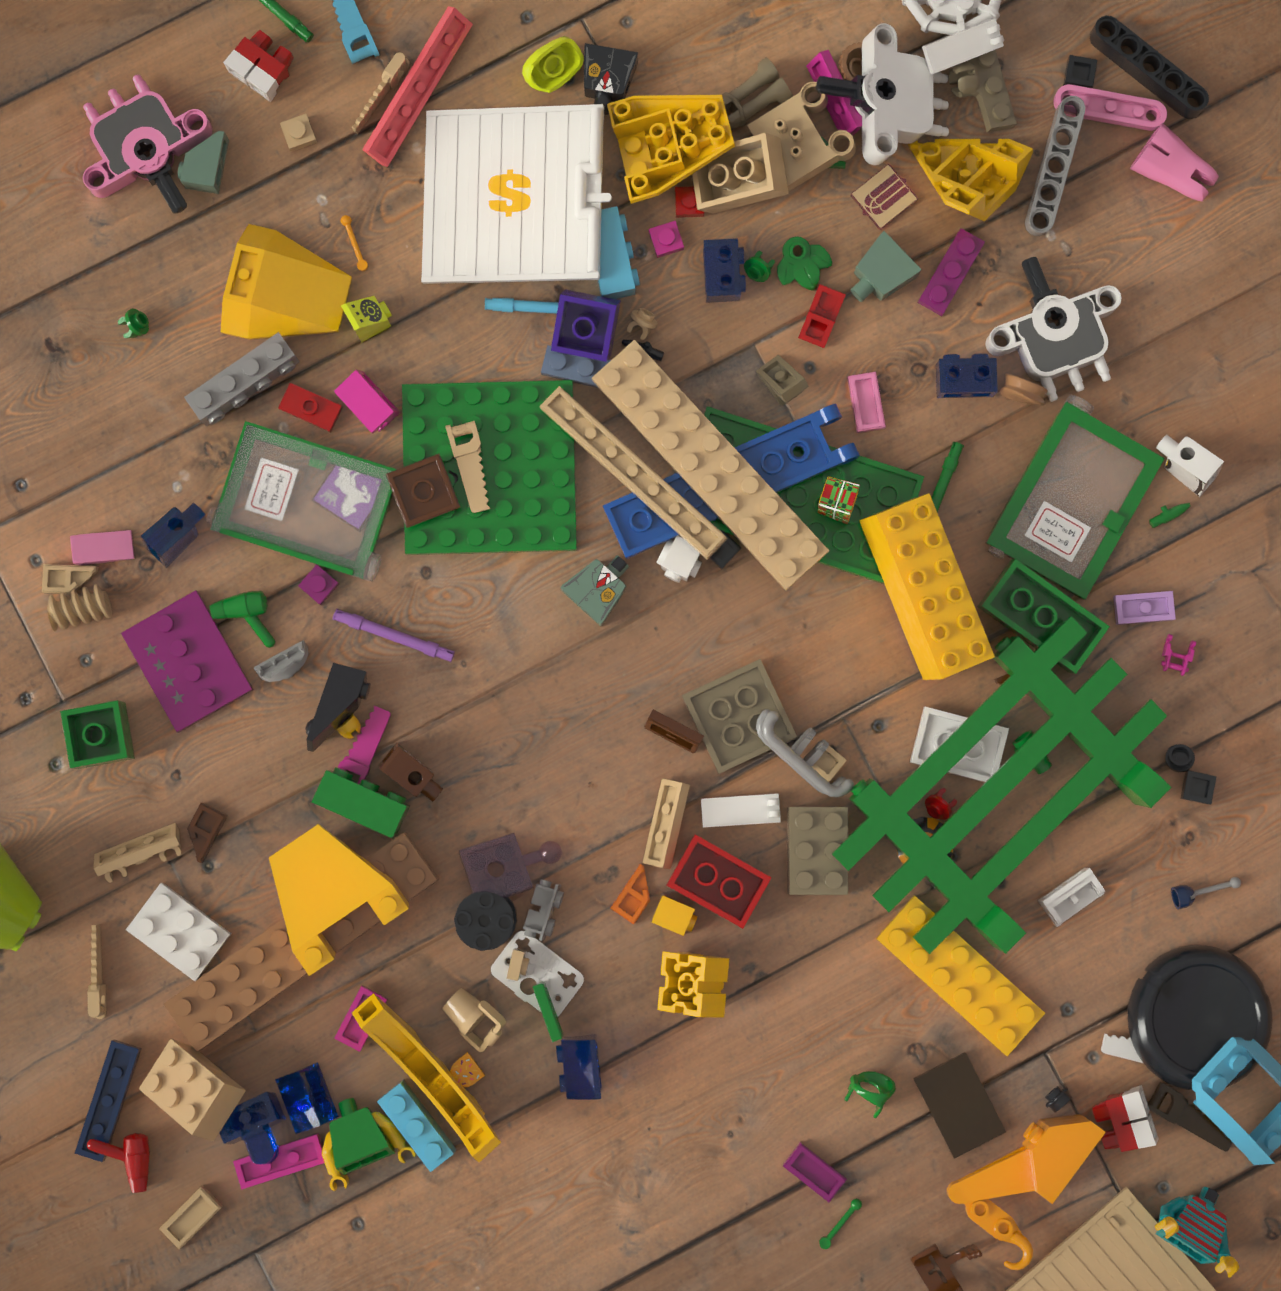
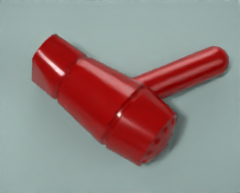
[87,1133,150,1193]

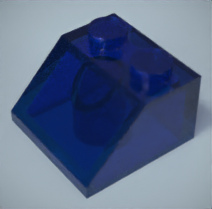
[556,1034,602,1100]

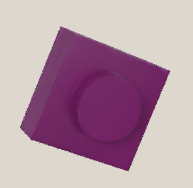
[298,564,339,605]

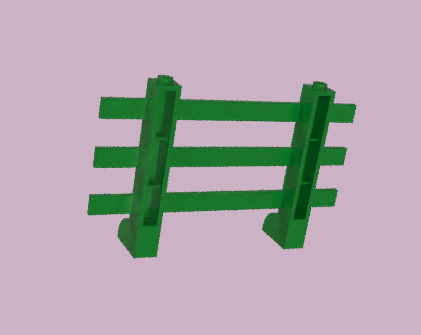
[832,616,1172,954]

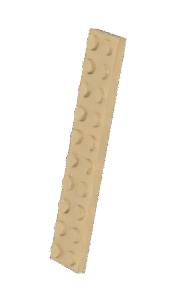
[592,340,829,590]

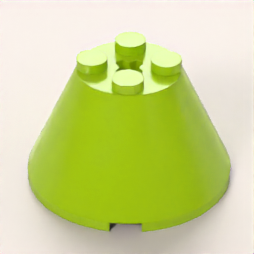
[0,843,42,952]

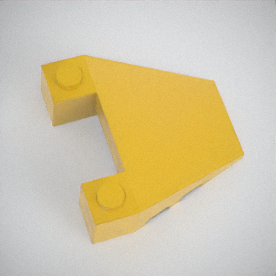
[269,824,409,976]

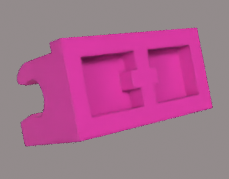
[334,370,401,433]

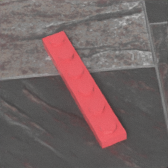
[362,7,473,167]

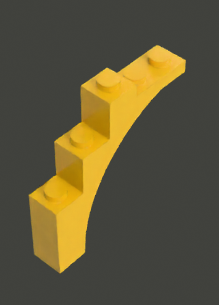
[352,993,501,1163]

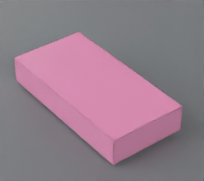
[847,372,886,433]

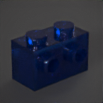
[703,238,746,303]
[936,354,998,398]

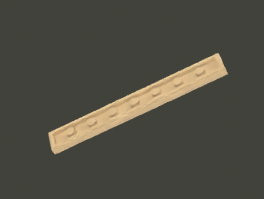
[540,386,727,560]

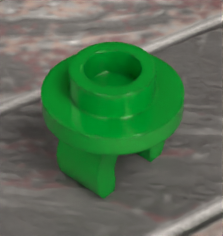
[744,251,775,282]
[118,308,149,338]

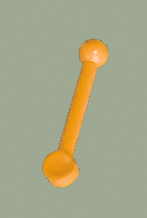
[340,215,368,272]

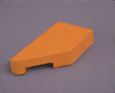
[610,864,650,924]

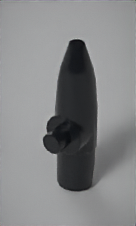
[622,339,664,361]

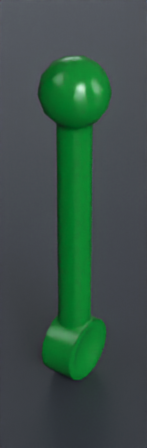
[819,1198,862,1249]

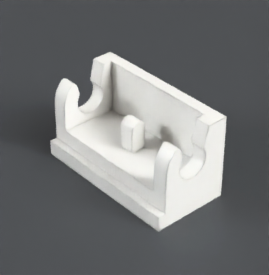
[1038,867,1105,927]

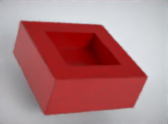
[675,186,704,218]

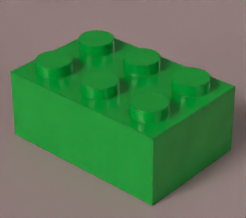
[312,767,410,838]

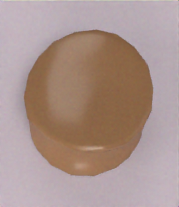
[999,374,1048,405]

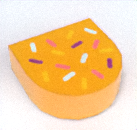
[450,1052,485,1087]

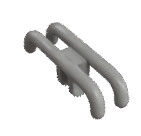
[756,709,854,798]

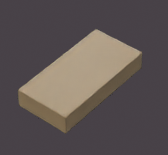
[159,1185,223,1250]

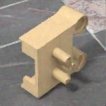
[747,82,856,192]

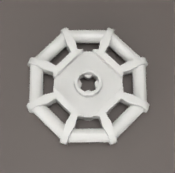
[902,0,1001,35]

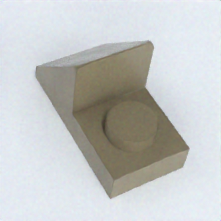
[756,355,809,406]

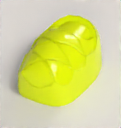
[522,36,584,93]

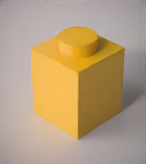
[651,895,698,936]

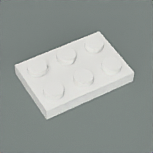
[910,707,1009,782]
[126,883,232,981]

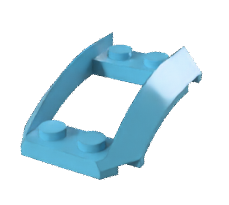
[1192,1037,1281,1165]

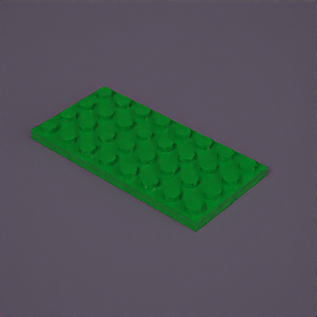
[704,406,925,585]

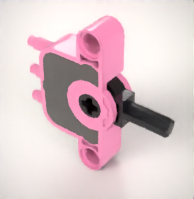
[83,75,212,214]

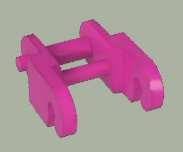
[1161,634,1196,676]

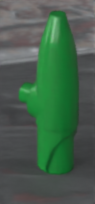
[1149,503,1191,528]

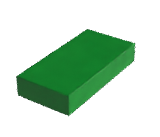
[532,981,564,1042]

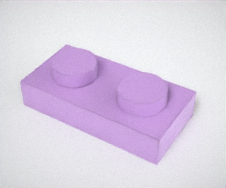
[1113,591,1176,625]

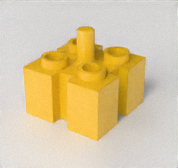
[657,951,729,1018]

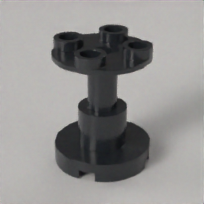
[454,890,517,951]

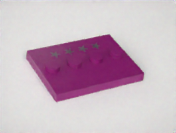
[121,590,254,733]

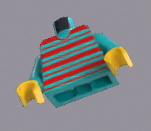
[1155,1187,1239,1278]

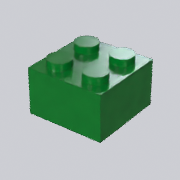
[60,700,135,769]

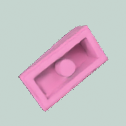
[70,530,135,566]

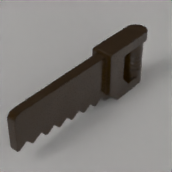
[1148,1082,1233,1152]

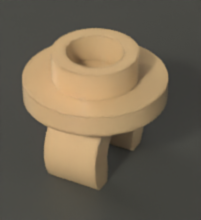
[627,308,658,340]

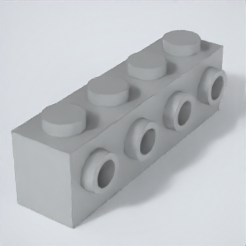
[184,332,300,426]

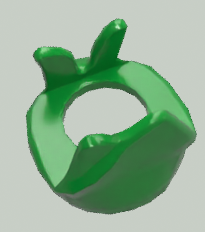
[844,1071,896,1118]

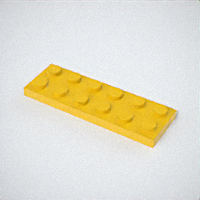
[875,896,1045,1056]

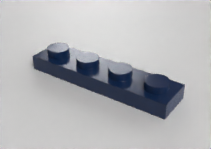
[74,1040,142,1162]

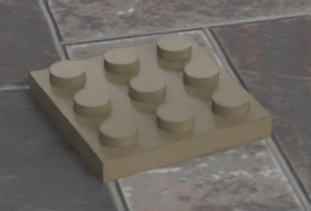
[682,659,797,774]

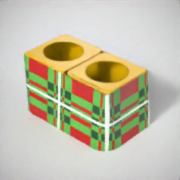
[818,477,860,524]

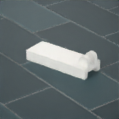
[922,18,1004,74]
[701,794,781,828]

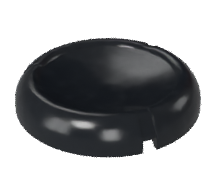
[1127,945,1272,1090]

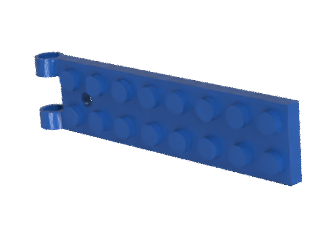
[603,404,860,559]

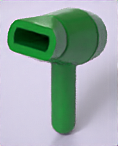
[210,591,275,648]

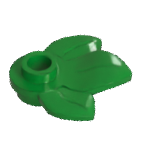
[777,237,832,291]

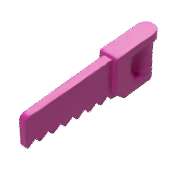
[338,706,391,783]

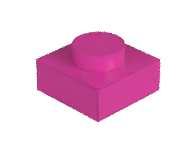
[649,220,684,258]

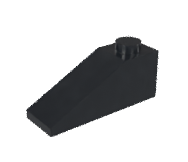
[306,663,371,752]

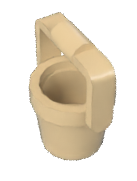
[442,988,506,1052]

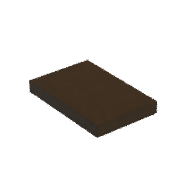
[913,1052,1006,1159]

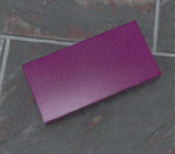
[783,1142,847,1203]

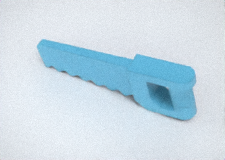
[333,0,379,64]

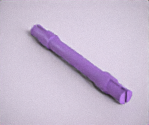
[333,609,455,662]

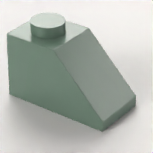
[178,131,229,194]

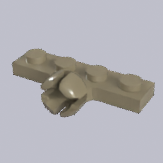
[949,50,1017,133]

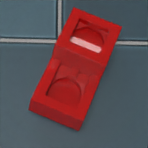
[798,284,846,348]

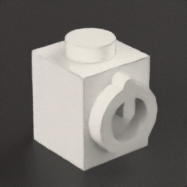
[657,536,702,583]

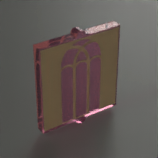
[850,163,918,230]

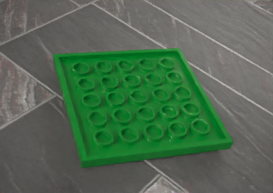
[402,380,577,555]

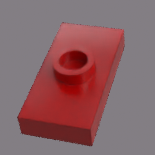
[278,383,343,433]

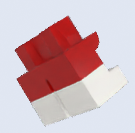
[223,30,294,102]
[1092,1085,1159,1152]

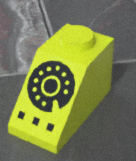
[341,296,392,342]

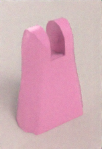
[1130,123,1219,202]

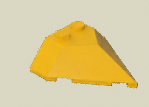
[907,139,1033,221]

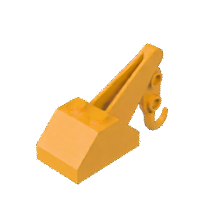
[947,1114,1106,1270]

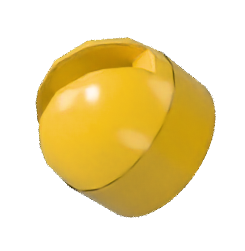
[336,714,361,739]

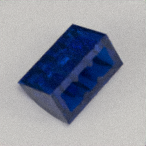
[275,1062,339,1134]

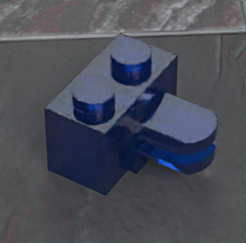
[219,1092,286,1165]

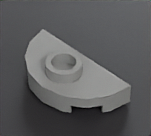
[254,640,309,682]

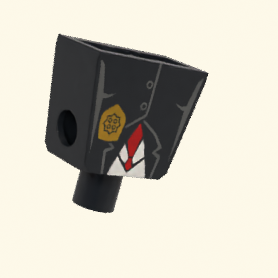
[584,43,638,115]

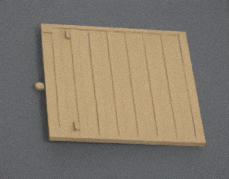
[1006,1187,1216,1291]

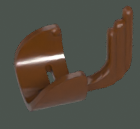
[911,1243,982,1291]

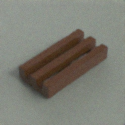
[644,709,704,753]

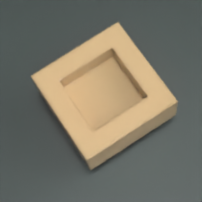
[280,114,317,152]
[812,746,847,782]
[507,948,529,981]

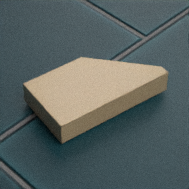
[42,564,99,595]

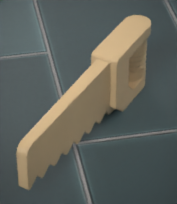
[352,52,410,134]
[446,421,490,513]
[87,925,107,1019]

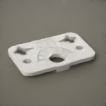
[491,931,584,1017]

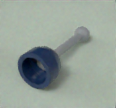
[1171,877,1241,910]

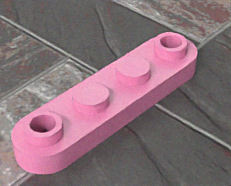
[1053,84,1167,131]

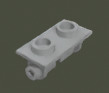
[523,879,564,941]

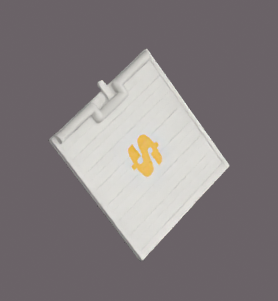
[421,104,612,284]

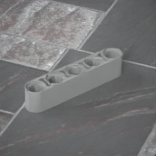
[1025,96,1085,236]

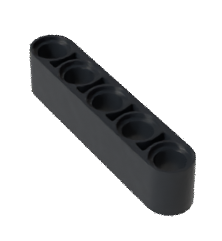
[1090,15,1209,119]

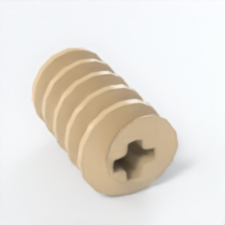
[47,584,112,631]

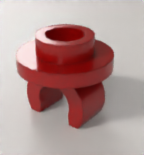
[925,788,957,820]

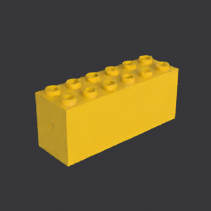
[859,493,995,680]

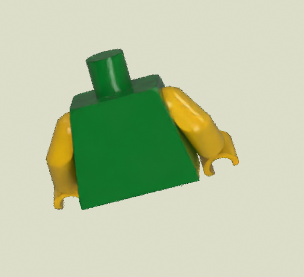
[322,1098,415,1191]

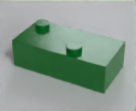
[977,559,1110,674]

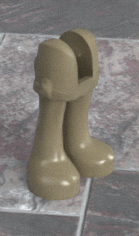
[722,57,793,130]

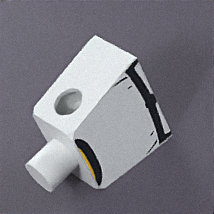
[1156,435,1224,497]

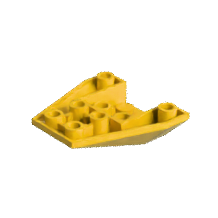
[607,95,735,204]
[221,224,352,340]

